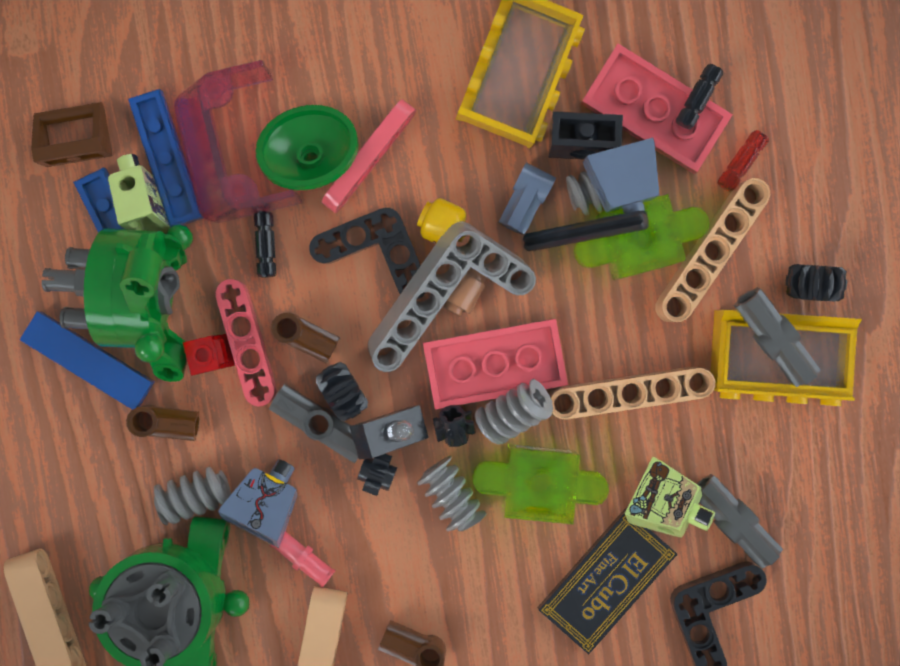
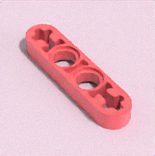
[322,99,416,213]
[215,279,277,407]

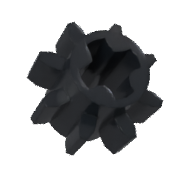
[433,405,476,447]
[357,454,398,496]

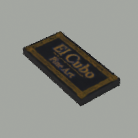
[538,508,678,655]

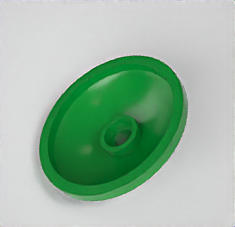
[256,105,358,190]

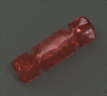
[717,130,769,192]

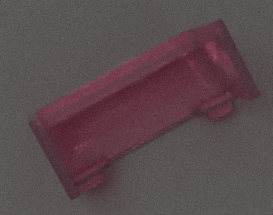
[174,60,302,223]

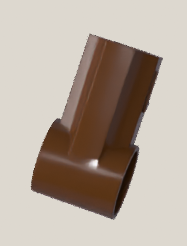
[271,313,340,364]
[126,405,200,441]
[378,620,446,666]

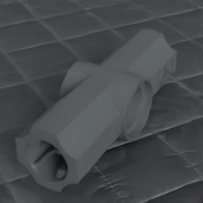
[733,287,821,387]
[269,384,358,463]
[697,474,783,569]

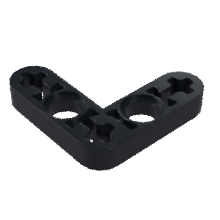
[309,208,426,300]
[670,561,767,666]

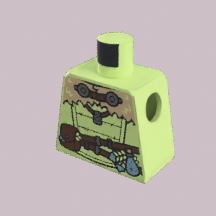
[108,154,170,233]
[625,457,715,538]

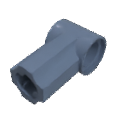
[498,162,556,235]

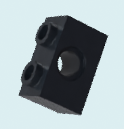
[548,111,623,160]

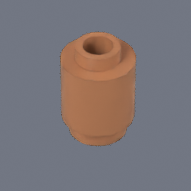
[443,267,487,317]

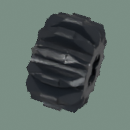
[785,264,847,302]
[316,362,368,421]

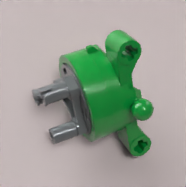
[41,224,193,382]
[89,516,250,666]

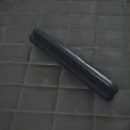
[523,210,649,251]

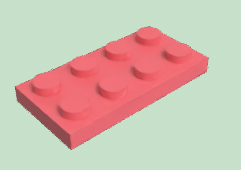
[581,44,733,174]
[423,319,568,410]

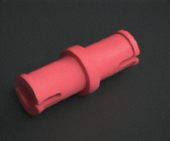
[270,531,336,588]

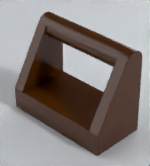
[31,102,113,167]

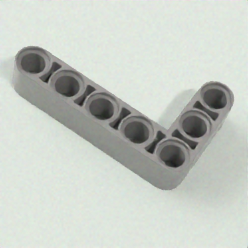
[368,221,536,372]

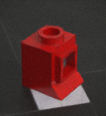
[183,334,235,376]

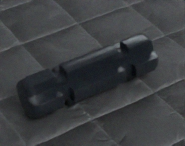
[676,64,723,130]
[254,211,276,278]

